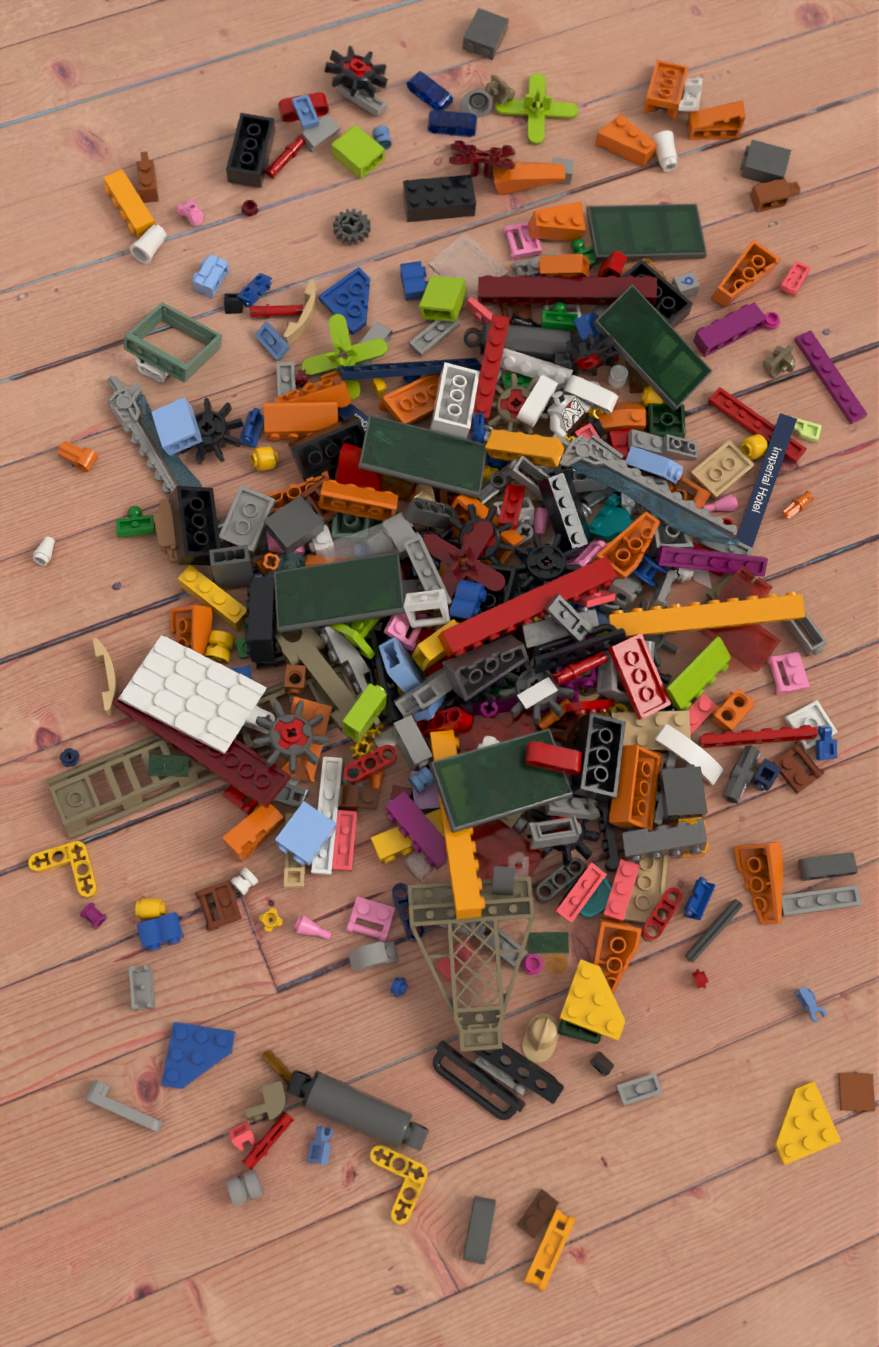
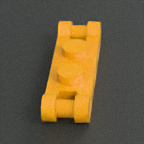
[524,1208,576,1292]

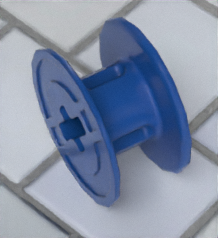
[633,553,669,587]

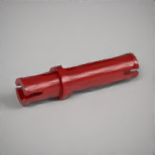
[265,135,306,179]
[250,304,303,318]
[553,651,608,685]
[241,1111,294,1170]

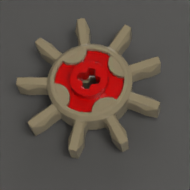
[487,373,551,435]

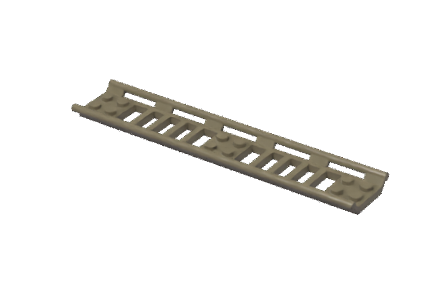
[47,661,356,840]

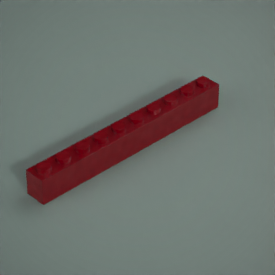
[478,275,657,305]

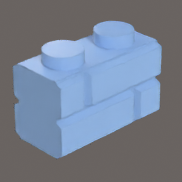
[192,254,229,298]

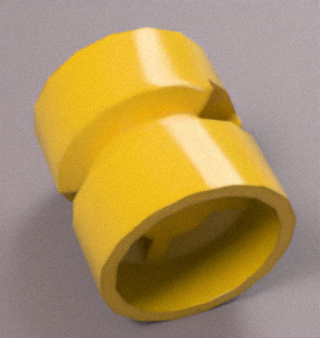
[204,630,235,665]

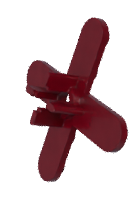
[449,140,516,179]
[423,521,506,599]

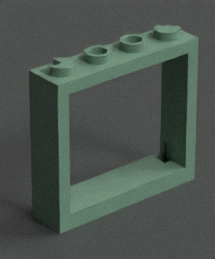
[124,302,222,383]

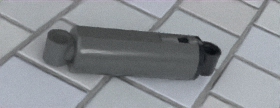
[464,322,585,361]
[286,1070,429,1151]

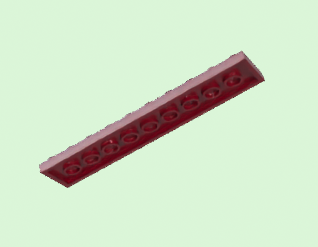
[112,687,291,809]

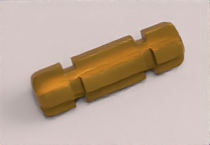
[262,1049,293,1085]

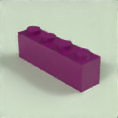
[693,302,766,357]
[385,791,448,871]

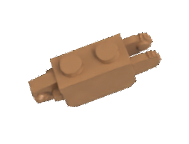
[154,498,178,563]

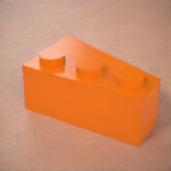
[686,100,746,140]

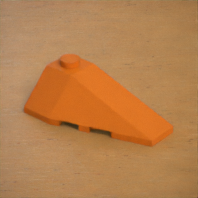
[573,402,646,435]
[641,472,711,521]
[592,917,642,994]

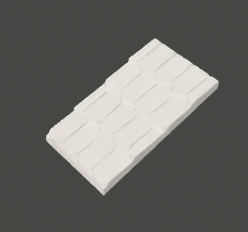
[118,635,267,754]

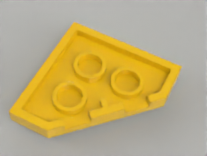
[559,959,625,1041]
[774,1081,841,1165]

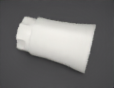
[651,131,678,172]
[129,225,167,264]

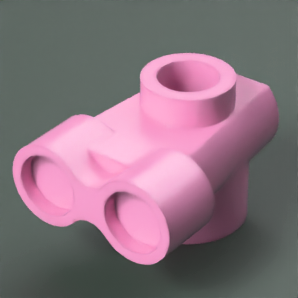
[176,199,203,226]

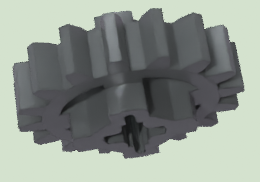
[333,208,371,245]

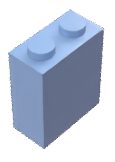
[152,397,203,456]
[626,446,683,484]
[379,637,423,693]
[275,801,337,866]

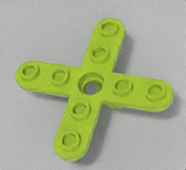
[495,73,579,144]
[302,314,388,401]

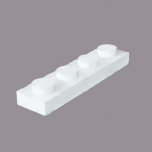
[500,348,573,388]

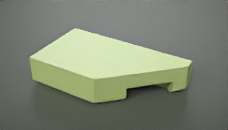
[794,417,822,443]

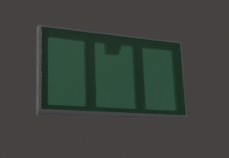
[586,204,707,261]
[592,284,712,411]
[358,414,486,499]
[274,552,406,633]
[429,728,573,833]

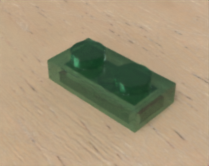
[148,754,190,777]
[527,932,569,954]

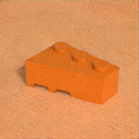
[595,113,657,167]
[528,201,586,242]
[222,804,285,862]

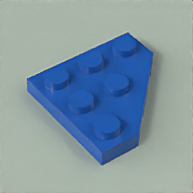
[318,267,370,335]
[161,1022,236,1089]

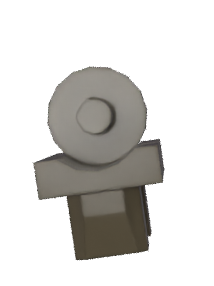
[485,75,515,105]
[763,345,795,379]

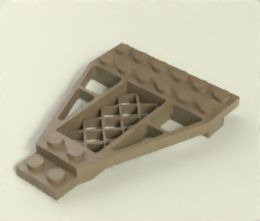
[408,876,535,1051]

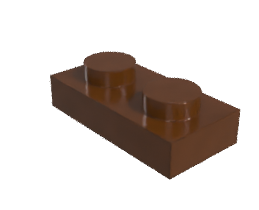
[517,1189,559,1239]

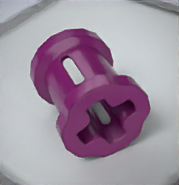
[480,694,498,717]
[80,902,107,930]

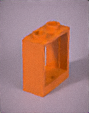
[538,254,589,277]

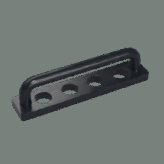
[533,624,626,674]
[363,629,403,723]
[433,1040,526,1120]
[473,1042,564,1104]

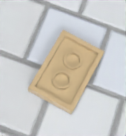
[690,440,755,500]

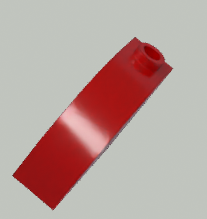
[336,443,383,492]

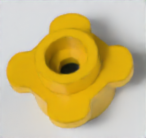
[259,908,283,932]

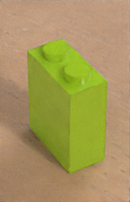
[332,125,385,180]
[419,275,467,322]
[342,683,387,743]

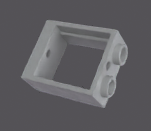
[597,654,631,706]
[393,715,433,771]

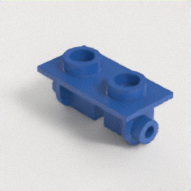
[237,273,272,308]
[239,408,264,448]
[683,877,716,921]

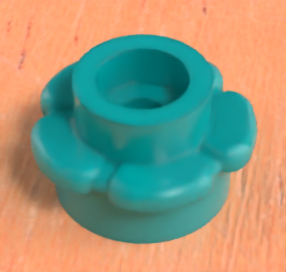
[605,493,622,507]

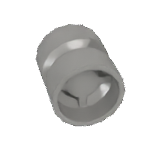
[226,1169,264,1207]

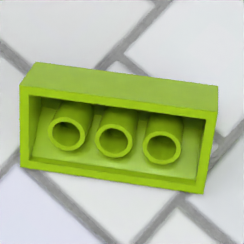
[666,636,731,711]

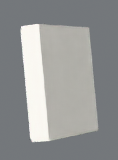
[784,700,838,751]

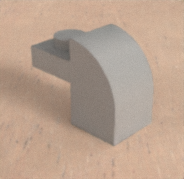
[348,941,399,972]

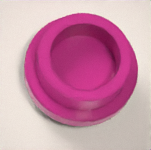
[764,312,780,329]
[523,954,543,975]

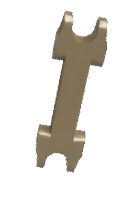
[275,619,380,743]

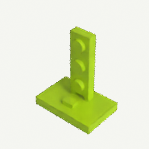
[322,588,392,659]

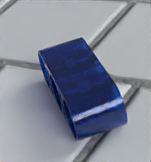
[406,71,453,113]
[427,110,477,137]
[392,883,424,942]

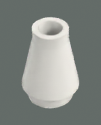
[33,537,55,566]

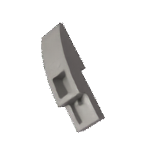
[628,429,698,460]
[320,626,369,694]
[394,667,453,718]

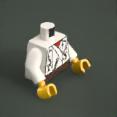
[548,391,603,442]

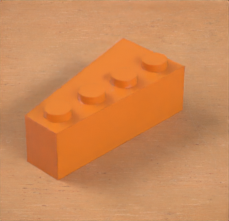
[711,239,781,308]

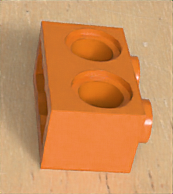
[710,688,756,732]

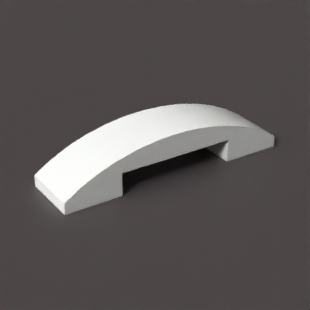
[679,78,703,112]
[654,724,724,785]

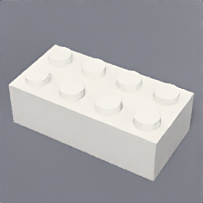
[430,363,480,439]

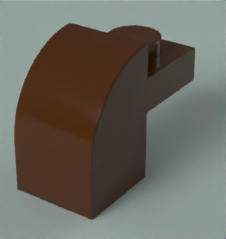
[338,785,379,812]

